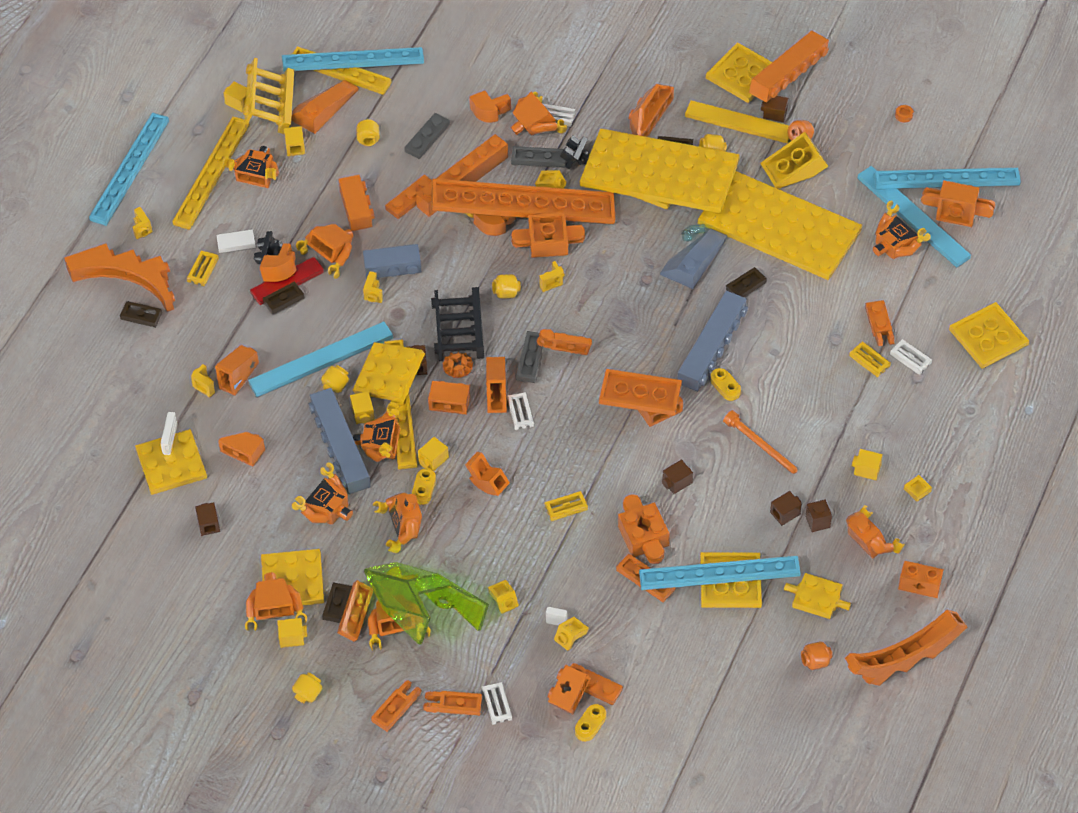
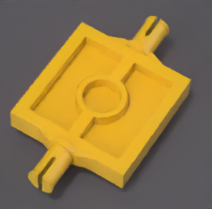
[784,573,851,619]

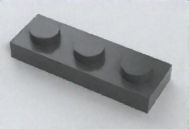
[404,113,450,159]
[511,146,566,167]
[516,331,543,383]

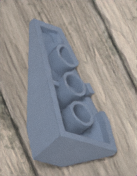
[660,229,727,289]

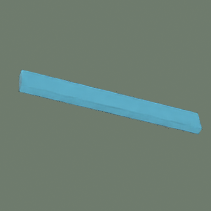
[282,47,424,72]
[89,112,169,226]
[857,166,971,268]
[873,168,1021,189]
[248,322,393,397]
[639,556,801,590]

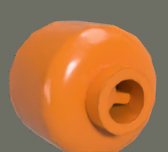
[787,120,814,141]
[801,641,833,670]

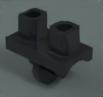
[560,135,590,169]
[254,231,282,264]

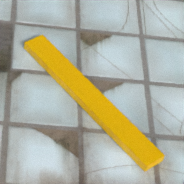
[172,116,249,230]
[384,339,417,470]

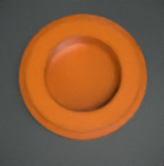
[895,105,914,123]

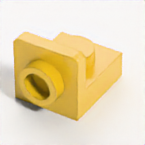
[535,170,567,189]
[132,207,153,239]
[539,261,565,292]
[363,271,383,303]
[191,364,215,397]
[488,579,519,614]
[554,617,589,651]

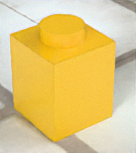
[223,81,247,113]
[284,126,305,156]
[350,391,375,424]
[418,437,449,471]
[852,449,883,481]
[277,618,308,648]

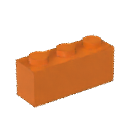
[338,174,375,231]

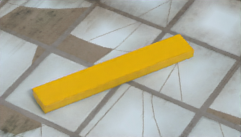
[292,46,391,95]
[685,100,789,144]

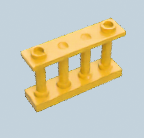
[243,57,294,134]

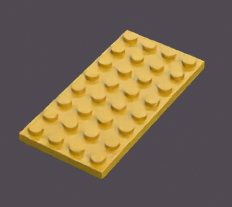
[579,128,740,213]
[698,171,862,280]

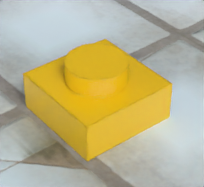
[904,475,932,502]

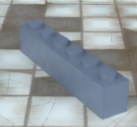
[677,291,748,392]
[308,388,371,494]

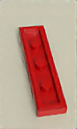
[250,257,324,305]

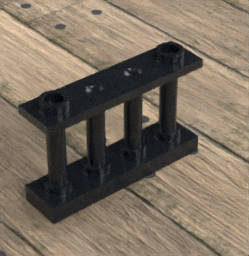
[431,287,484,361]

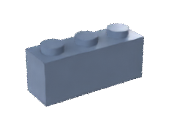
[363,244,422,279]

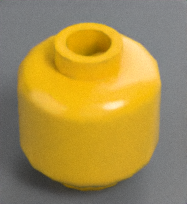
[356,119,380,146]
[699,134,727,152]
[492,274,521,299]
[321,365,349,393]
[292,672,322,704]

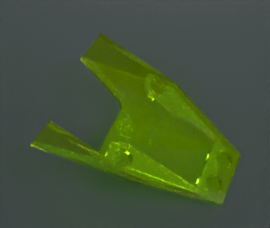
[364,562,489,645]

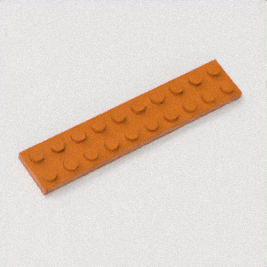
[432,179,615,224]

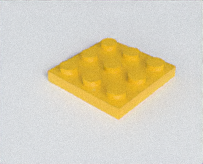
[706,42,772,103]
[949,302,1029,369]
[353,342,425,402]
[135,429,207,495]
[261,549,324,605]
[700,552,762,608]

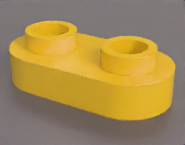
[710,368,741,401]
[412,468,436,505]
[575,704,606,742]

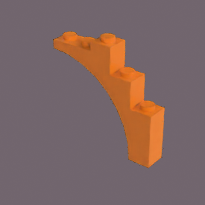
[64,243,175,312]
[845,609,968,686]

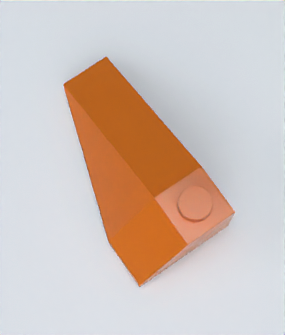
[291,80,359,134]

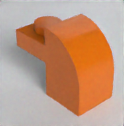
[469,90,511,123]
[473,214,516,236]
[259,243,296,282]
[465,452,510,496]

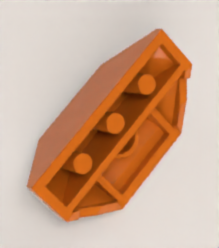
[628,84,674,137]

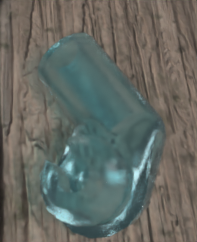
[681,224,705,241]

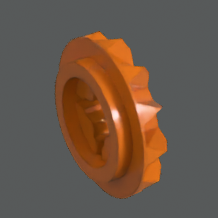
[443,351,473,378]

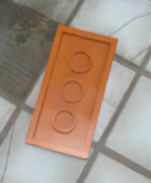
[599,369,682,416]

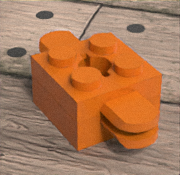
[921,180,995,227]
[511,213,585,258]
[618,494,670,564]

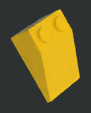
[760,132,828,189]

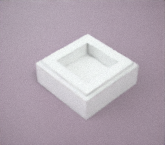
[546,607,567,626]

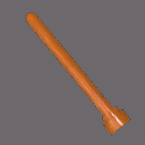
[723,410,798,474]

